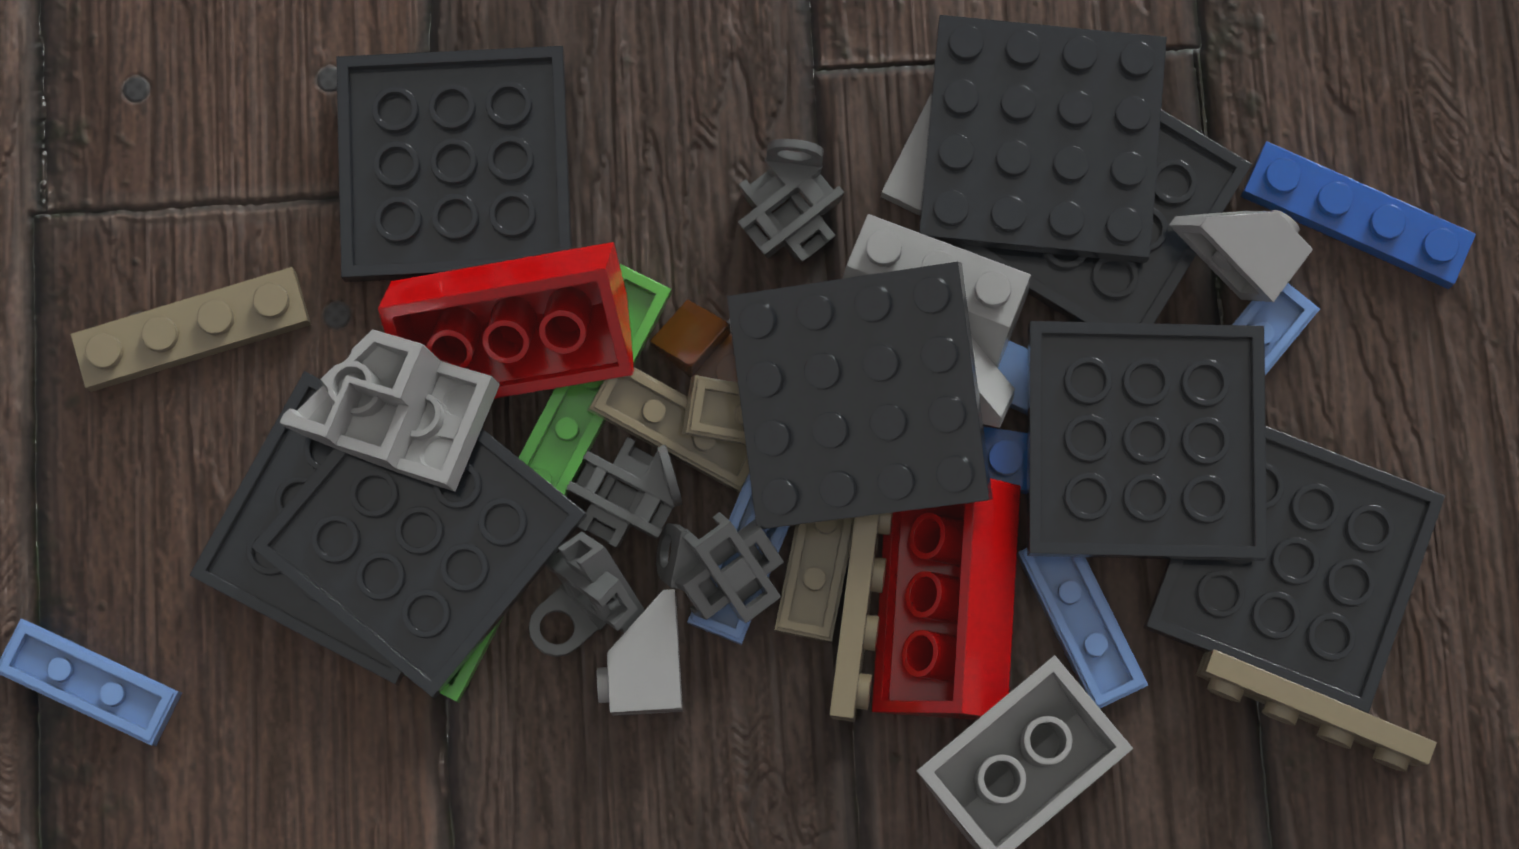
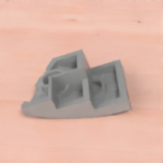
[280,329,500,492]

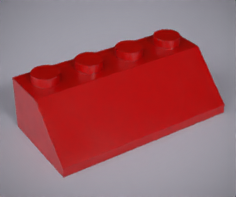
[378,242,634,399]
[872,478,1021,719]

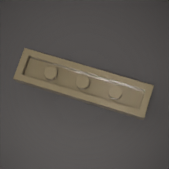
[70,267,311,392]
[830,512,893,722]
[1195,649,1437,772]

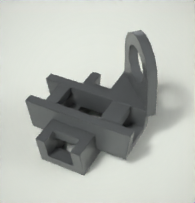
[738,139,844,265]
[566,437,683,548]
[656,512,784,623]
[528,532,645,657]

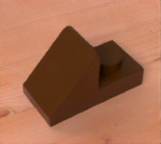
[650,299,738,383]

